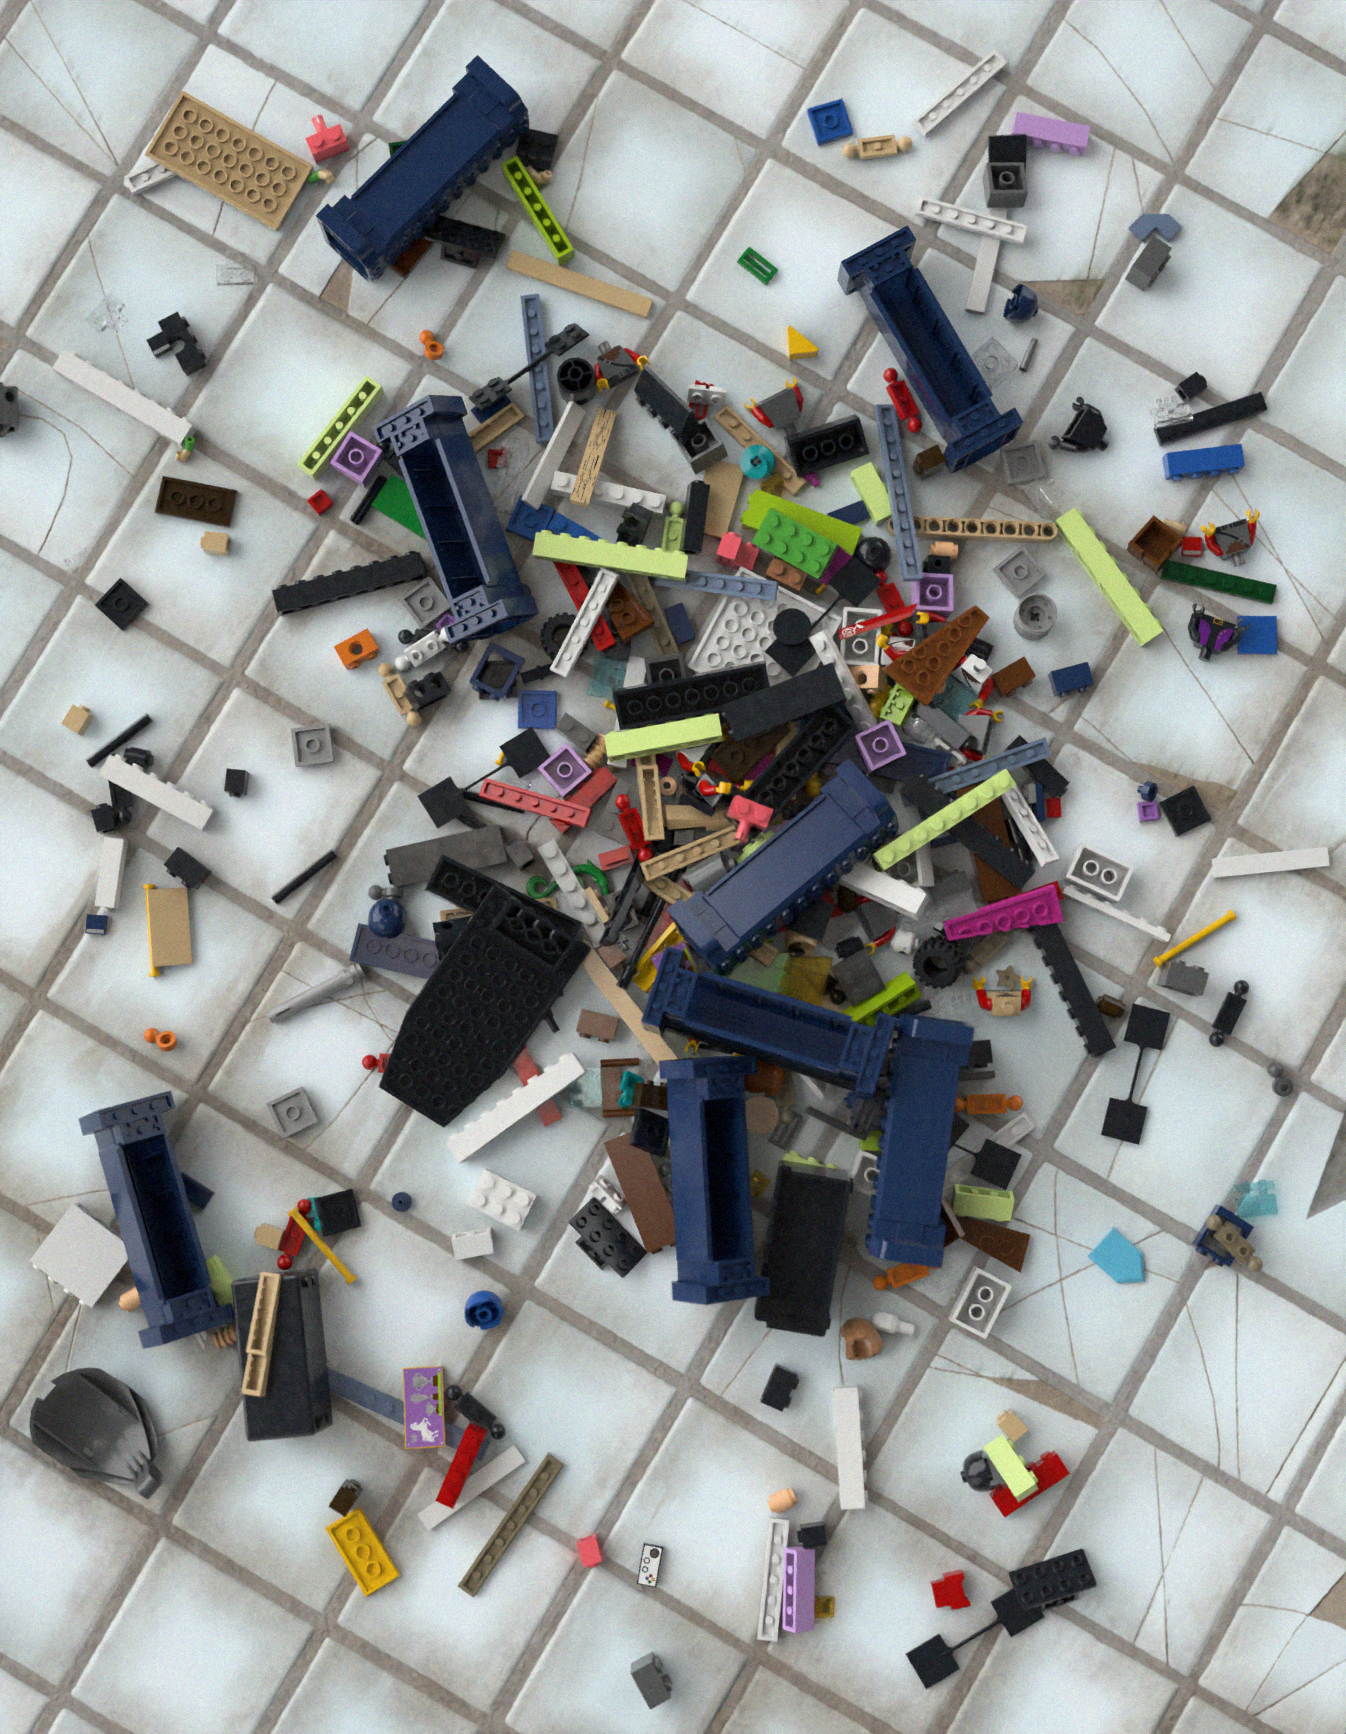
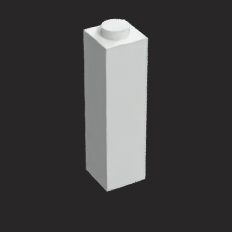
[94,837,128,912]

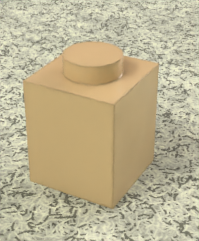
[200,531,231,556]
[61,704,94,736]
[254,1223,285,1250]
[996,1409,1028,1443]

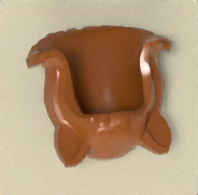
[744,1060,784,1098]

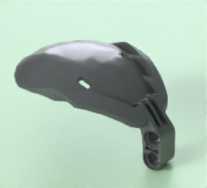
[29,1368,163,1499]

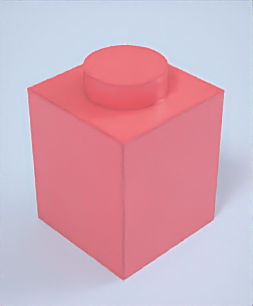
[576,1534,603,1568]

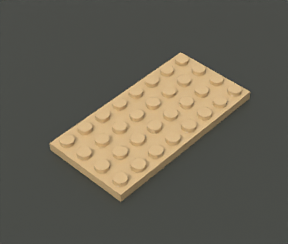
[145,90,314,231]

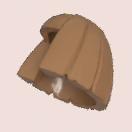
[840,1318,883,1360]

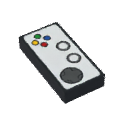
[637,1543,663,1587]

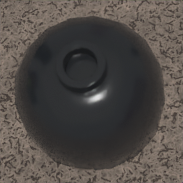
[854,536,892,573]
[960,1450,995,1492]

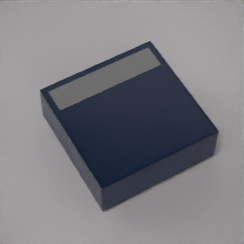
[85,914,108,935]

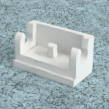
[451,1227,494,1260]

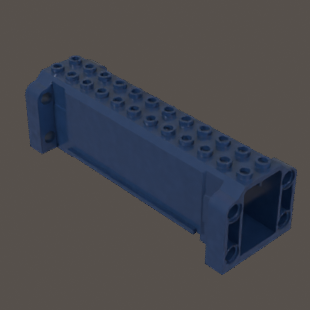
[316,55,530,282]
[837,225,1023,474]
[372,395,539,644]
[667,758,899,976]
[641,946,897,1102]
[865,1014,974,1268]
[659,1056,770,1305]
[78,1091,235,1349]

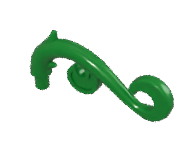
[526,859,610,899]

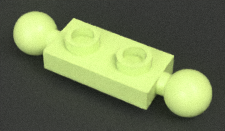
[661,501,684,553]

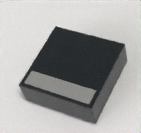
[146,332,173,358]

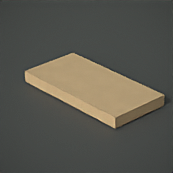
[703,460,744,539]
[147,887,192,967]

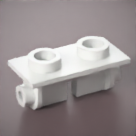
[687,383,727,406]
[929,734,968,769]
[589,1175,627,1214]

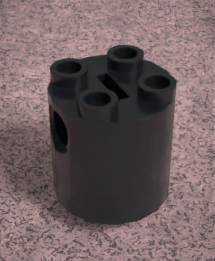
[557,357,596,405]
[432,916,471,961]

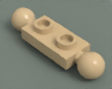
[842,134,912,160]
[378,663,422,727]

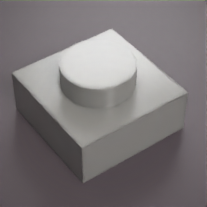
[1021,784,1037,805]

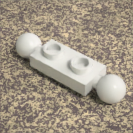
[395,626,448,671]

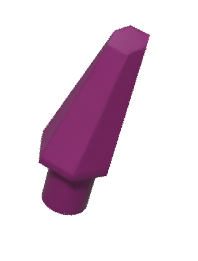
[802,472,821,488]

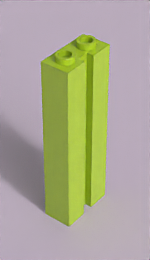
[740,489,862,555]

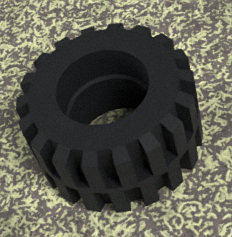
[540,612,589,661]
[912,935,966,989]

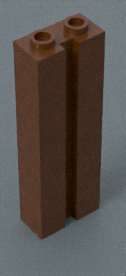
[954,784,1022,905]
[604,1132,676,1255]

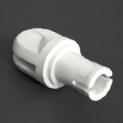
[871,1312,914,1336]

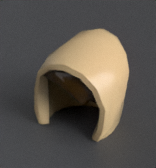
[785,930,818,961]

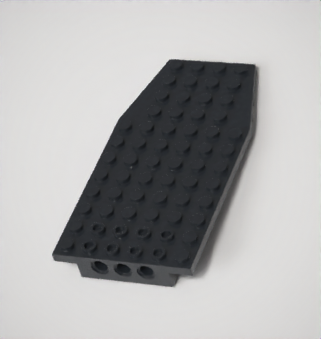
[379,883,592,1128]

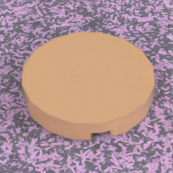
[745,1095,780,1134]

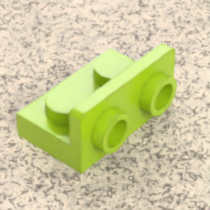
[880,683,915,727]

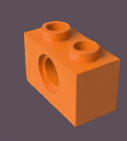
[334,629,381,670]

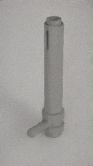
[267,963,366,1023]

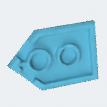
[1088,1227,1145,1283]

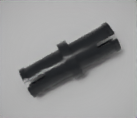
[520,663,556,684]

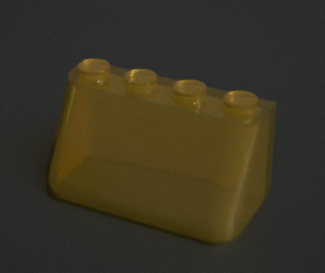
[778,956,833,1007]

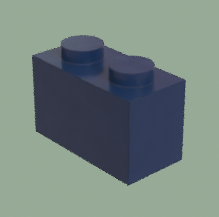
[1048,662,1094,698]

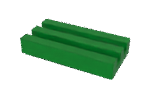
[737,247,778,285]

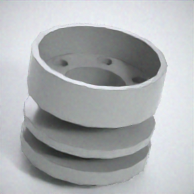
[1013,593,1058,641]

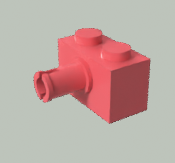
[305,115,350,163]
[726,795,773,842]

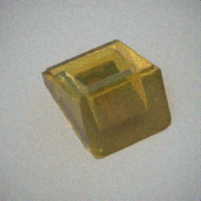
[750,1169,771,1199]
[814,1595,835,1618]

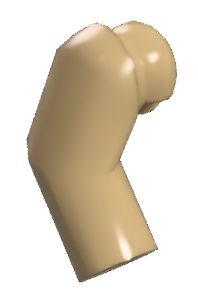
[526,166,552,184]

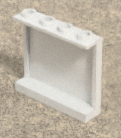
[29,1202,128,1308]

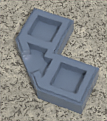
[1128,214,1182,242]

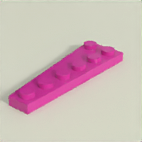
[942,884,1064,941]

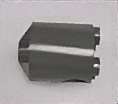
[0,382,18,438]
[684,851,738,895]

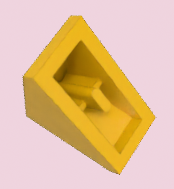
[786,325,819,360]

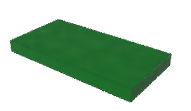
[371,474,427,541]

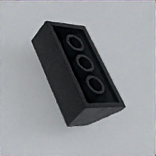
[634,365,701,445]
[783,414,869,477]

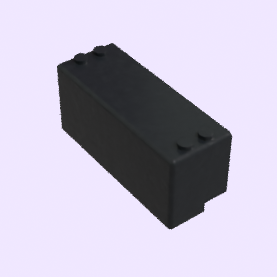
[754,1160,854,1337]
[231,1268,333,1442]

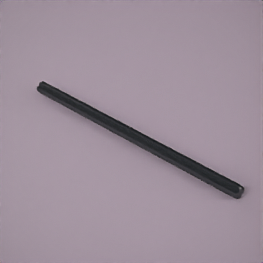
[665,1022,885,1100]

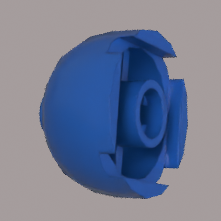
[464,1290,504,1330]

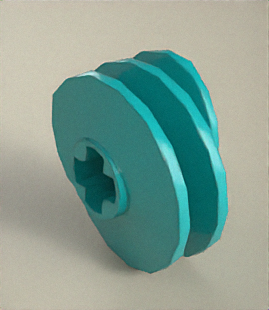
[740,445,776,479]

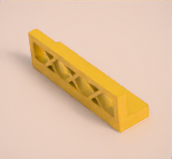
[632,922,690,994]

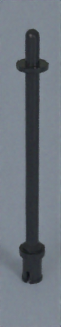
[616,868,686,990]

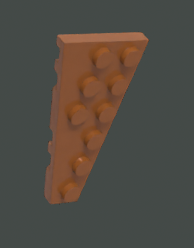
[882,605,990,706]

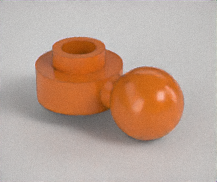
[419,330,444,360]
[144,1028,177,1052]

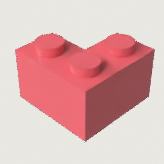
[716,532,759,572]

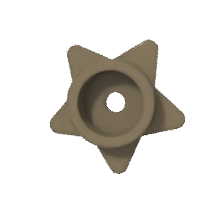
[996,965,1020,990]

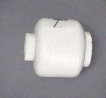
[890,929,920,955]

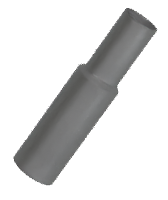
[1019,338,1038,372]

